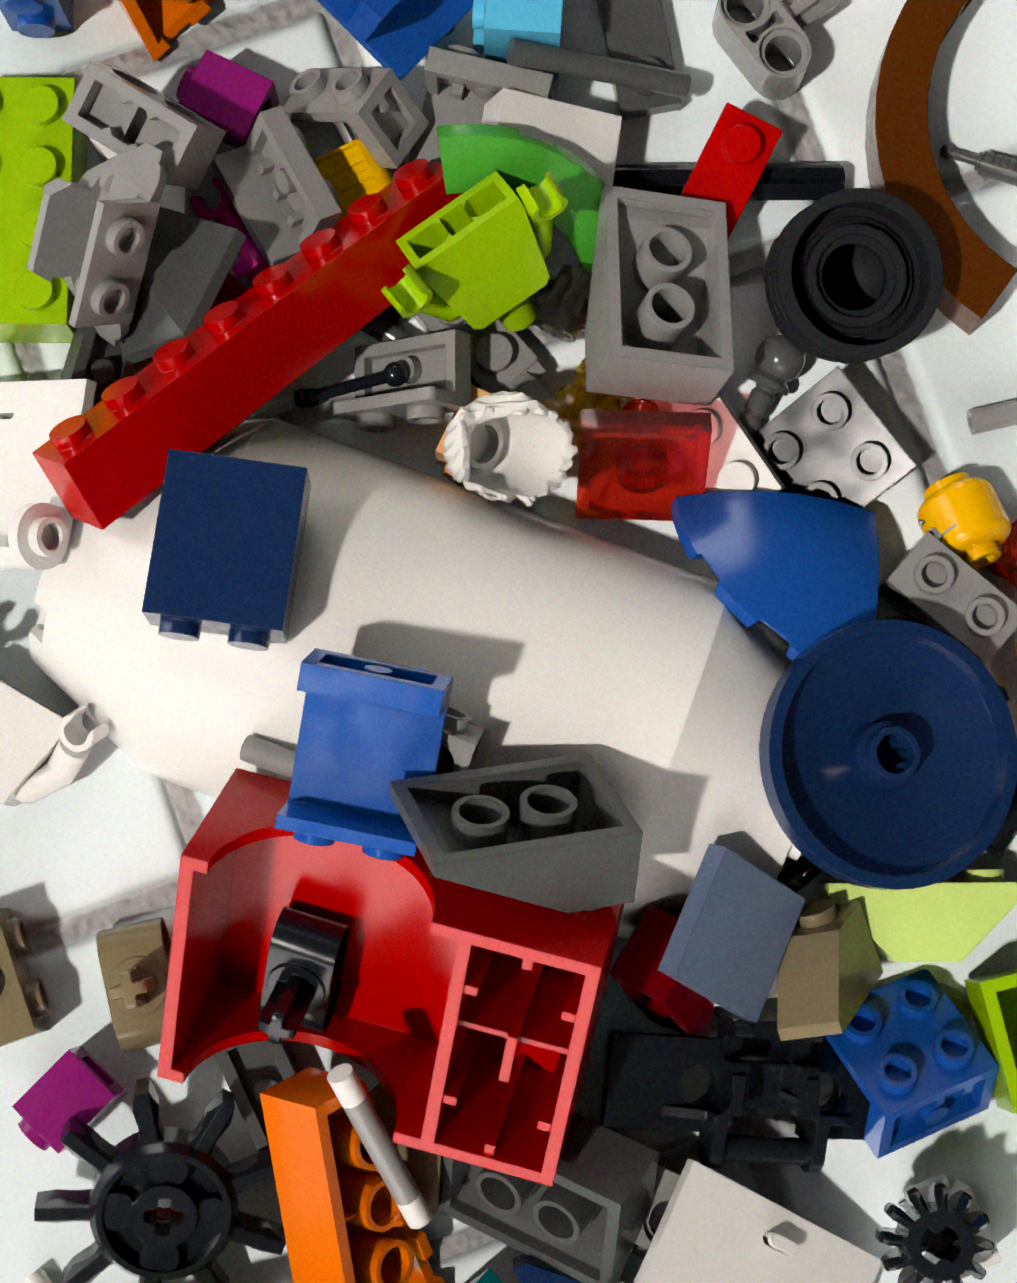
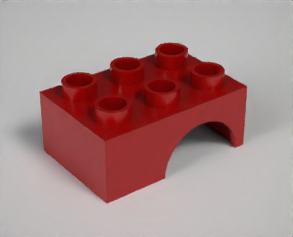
[157,768,624,1187]

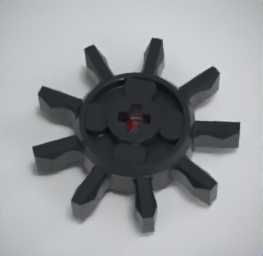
[34,1077,286,1283]

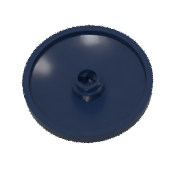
[759,619,1017,890]

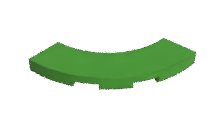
[436,124,606,284]

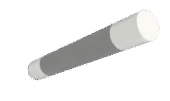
[327,1063,432,1229]

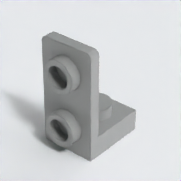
[281,67,430,169]

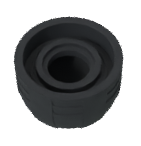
[763,188,943,364]

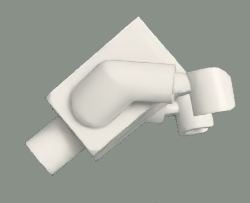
[0,679,110,807]

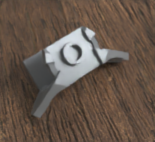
[25,142,168,346]

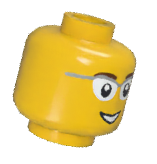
[917,472,1012,570]

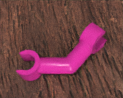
[191,178,271,283]

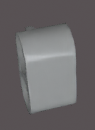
[712,0,841,100]

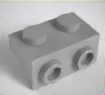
[211,105,342,266]
[333,329,471,433]

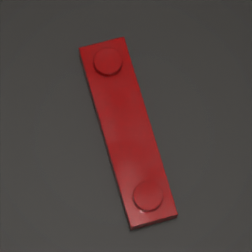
[680,102,783,239]

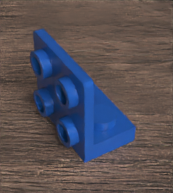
[825,969,999,1159]

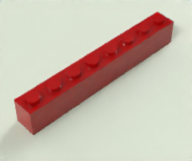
[32,159,463,530]

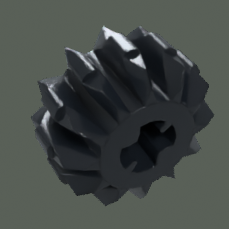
[875,1181,994,1283]

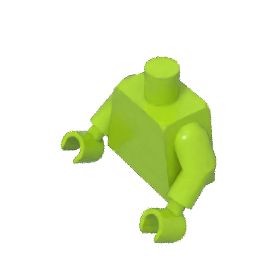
[381,170,568,332]

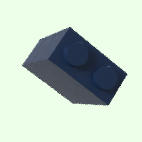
[142,449,311,651]

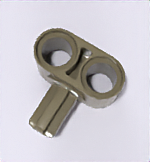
[96,917,171,1053]

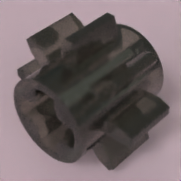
[530,264,592,343]

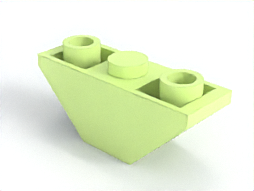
[819,869,1017,962]

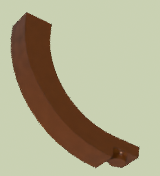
[865,0,1017,335]

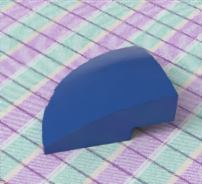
[671,491,879,661]

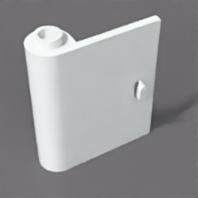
[0,379,97,570]
[616,1159,881,1283]

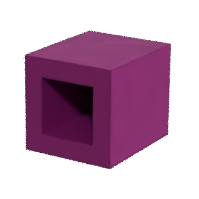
[176,49,279,148]
[12,1046,126,1154]

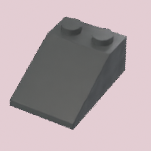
[389,752,643,913]

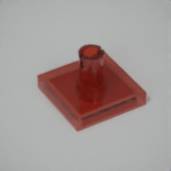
[576,398,712,521]

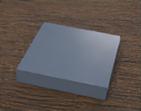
[658,843,806,1023]

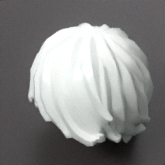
[443,391,578,507]

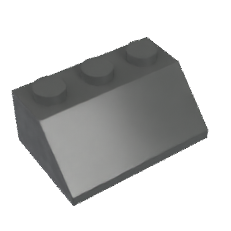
[439,1112,659,1283]

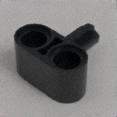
[257,906,351,1045]

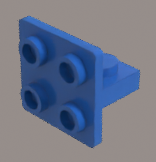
[317,0,473,80]

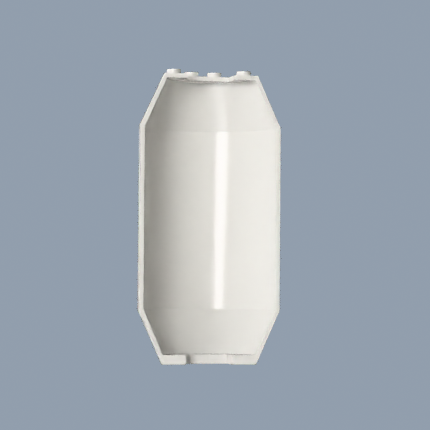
[29,418,801,940]

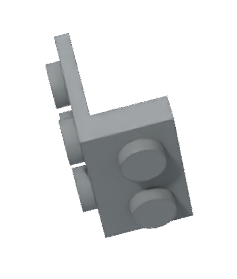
[408,45,553,163]

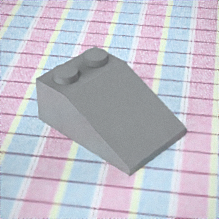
[585,185,735,406]

